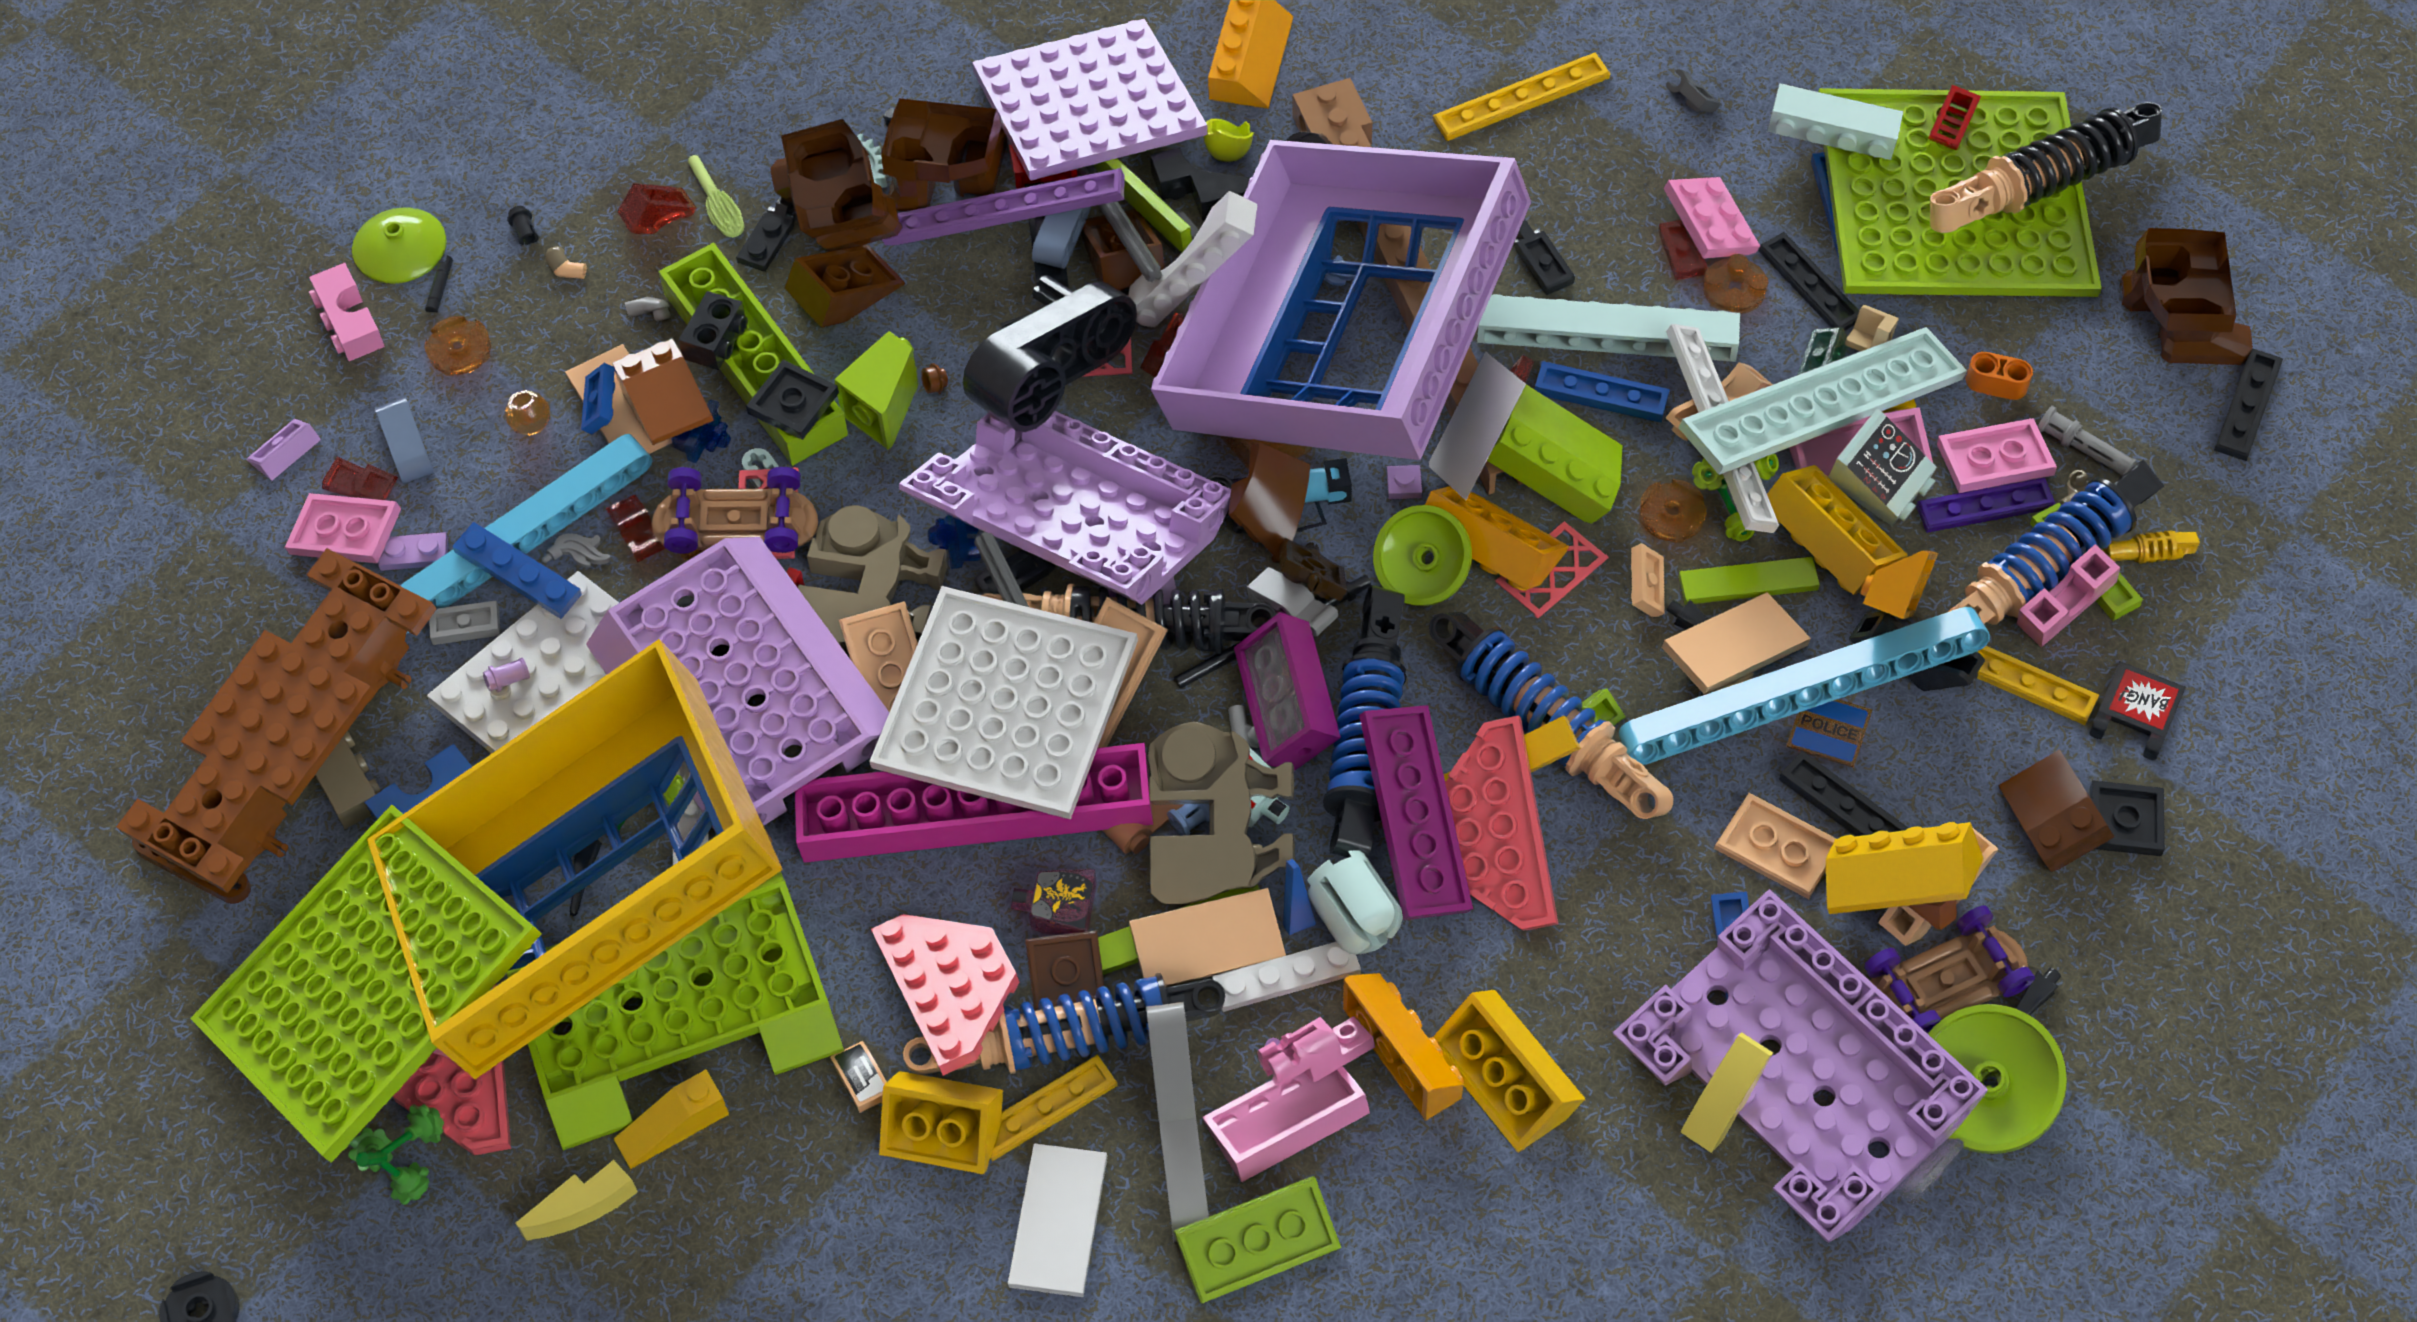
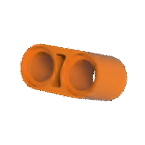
[1966,352,2033,400]

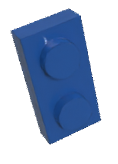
[581,363,616,435]

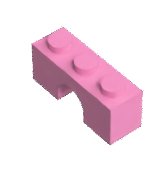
[309,263,385,361]
[2017,544,2120,647]

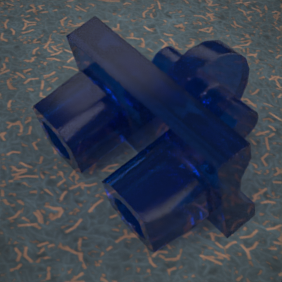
[672,399,731,463]
[927,515,981,569]

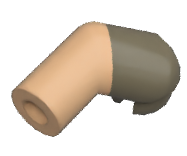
[545,246,587,279]

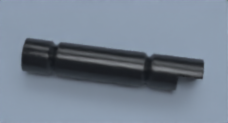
[425,255,453,313]

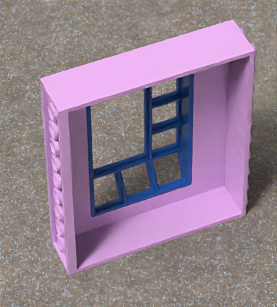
[1151,140,1531,460]

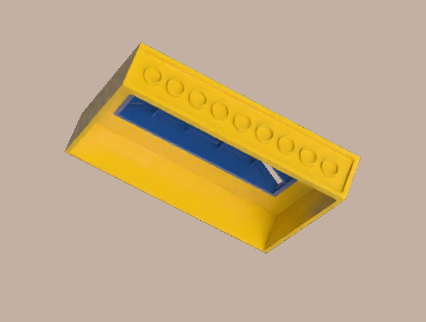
[367,639,783,1079]

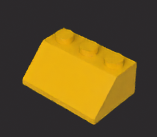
[879,1071,1003,1174]

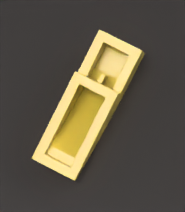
[1680,1032,1773,1153]
[516,1160,638,1241]

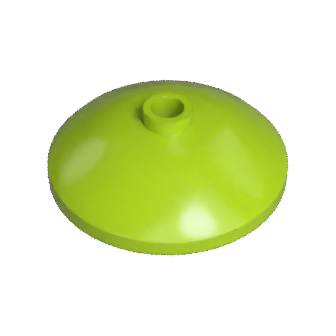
[352,207,447,283]
[1373,505,1472,606]

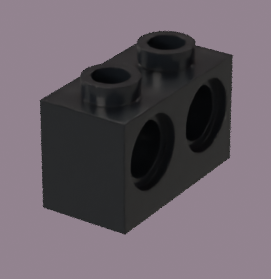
[679,291,748,370]

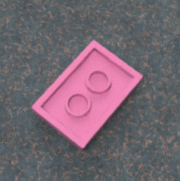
[1664,177,1760,258]
[1937,418,2057,493]
[285,493,401,564]

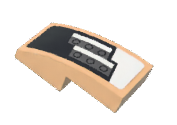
[830,1041,886,1113]

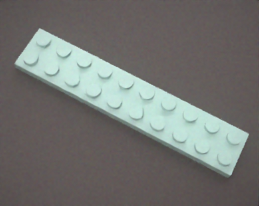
[1679,327,1967,475]

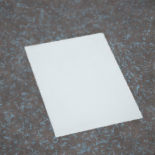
[1429,351,1526,500]

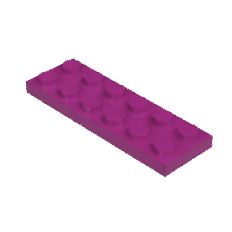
[1359,705,1473,920]

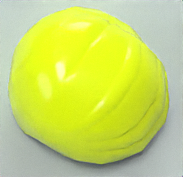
[1203,119,1254,162]

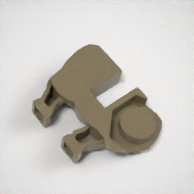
[798,505,948,653]
[1148,721,1295,905]

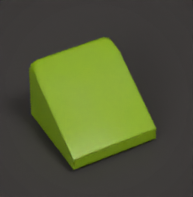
[1579,688,1626,726]

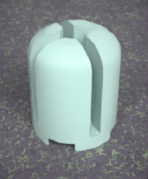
[1307,850,1403,955]

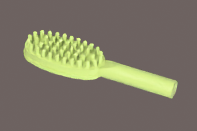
[688,155,744,237]

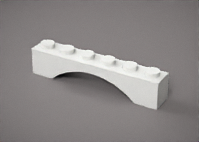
[1129,191,1257,327]

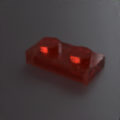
[1658,220,1708,280]

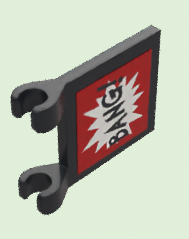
[2089,661,2186,761]

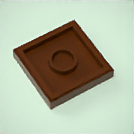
[1025,931,1104,1011]

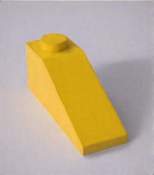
[614,1070,729,1169]

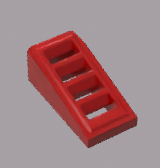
[1928,85,1981,151]

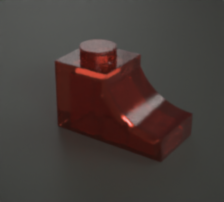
[617,183,697,234]

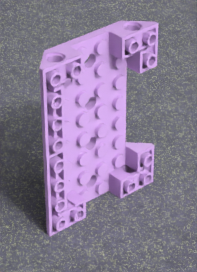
[899,411,1231,605]
[586,537,890,830]
[1613,889,1988,1243]

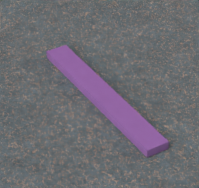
[882,168,1125,245]

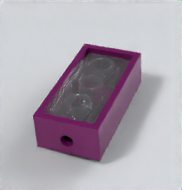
[1234,612,1341,770]

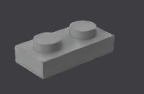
[429,600,501,645]

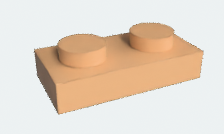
[1631,543,1665,617]

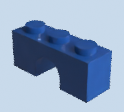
[365,744,472,821]

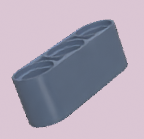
[1032,207,1091,269]
[375,397,434,484]

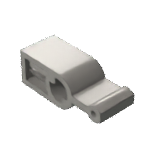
[1247,567,1338,637]

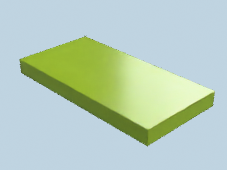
[1173,1176,1341,1304]

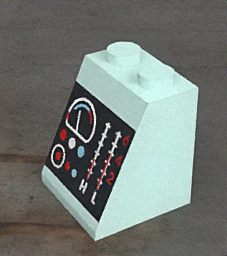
[1828,409,1937,526]

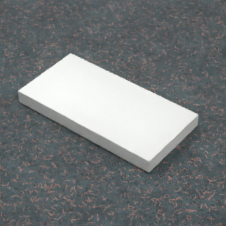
[1008,1144,1107,1297]

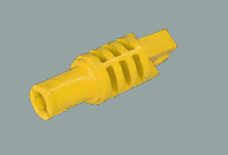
[2102,531,2200,564]

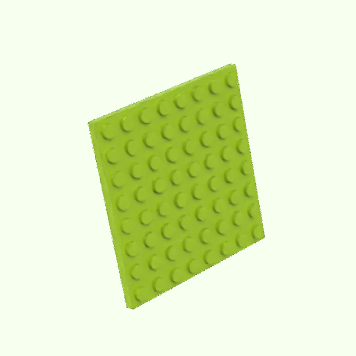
[1818,88,2102,297]
[190,805,542,1163]

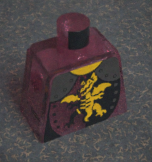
[1011,869,1097,936]

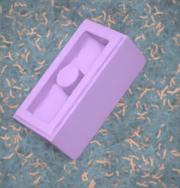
[247,419,321,481]

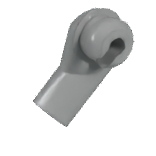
[625,297,671,322]
[1228,705,1266,748]

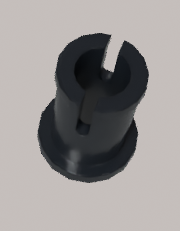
[507,206,539,246]

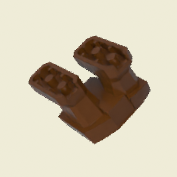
[881,98,1007,211]
[770,119,902,252]
[2119,228,2253,365]

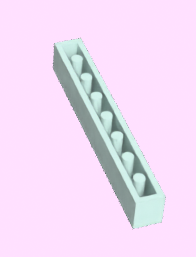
[1477,294,1740,362]

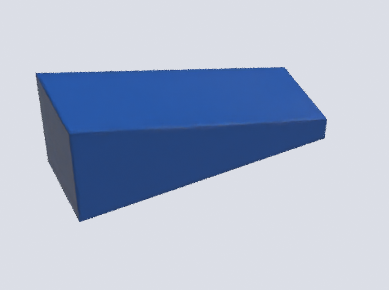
[1283,859,1316,935]

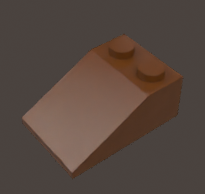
[612,339,713,445]

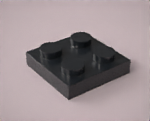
[746,360,839,440]
[2090,780,2165,856]

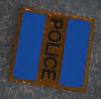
[1786,699,1873,768]

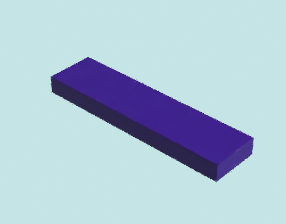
[1916,477,2056,533]

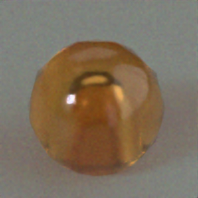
[505,390,550,436]

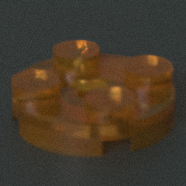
[1703,254,1769,314]
[425,316,491,376]
[1639,479,1707,543]

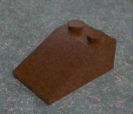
[1081,209,1165,291]
[784,244,905,327]
[1998,749,2115,872]

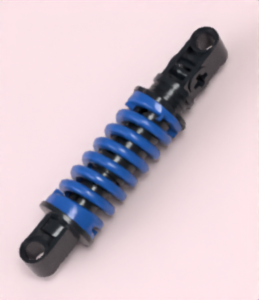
[1323,585,1407,859]

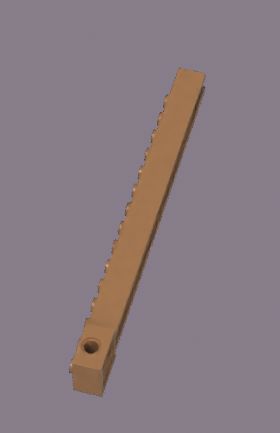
[1292,78,1523,495]

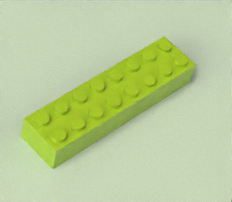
[658,242,848,466]

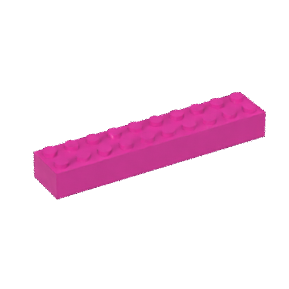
[795,743,1153,863]

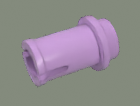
[483,658,530,692]

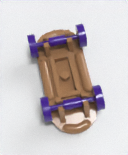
[652,467,818,554]
[1864,905,2035,1034]

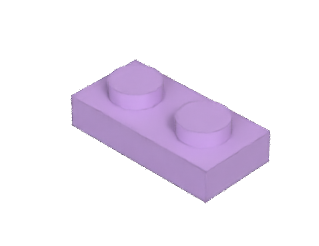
[378,532,448,571]

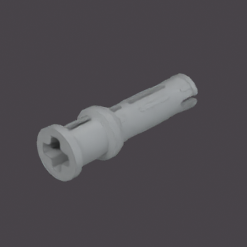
[2037,406,2136,475]

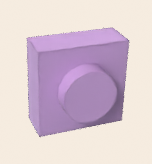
[1387,465,1422,499]

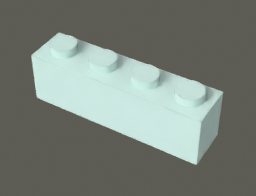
[1767,84,1903,160]

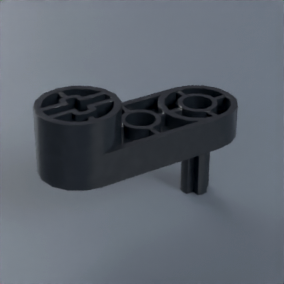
[962,275,1137,432]

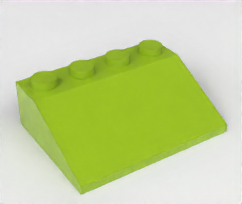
[1487,385,1623,524]

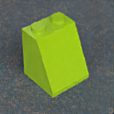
[834,331,918,450]

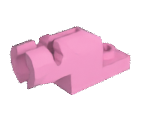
[1257,1016,1375,1084]

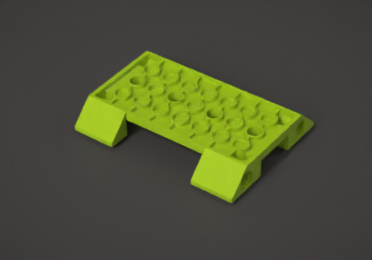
[507,871,844,1151]

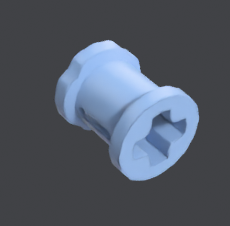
[1167,804,1209,836]

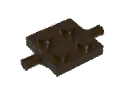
[1279,537,1347,601]

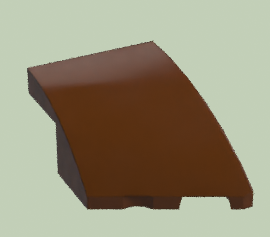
[1229,442,1311,563]

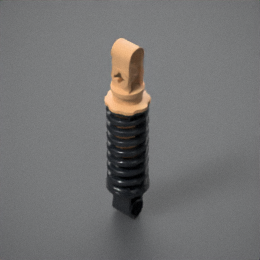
[1930,102,2162,233]
[981,584,1276,654]

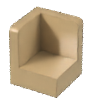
[1845,305,1899,351]

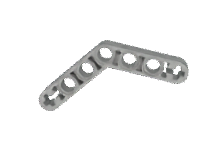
[1146,1002,1209,1242]

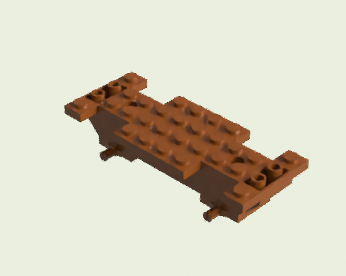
[116,548,437,893]

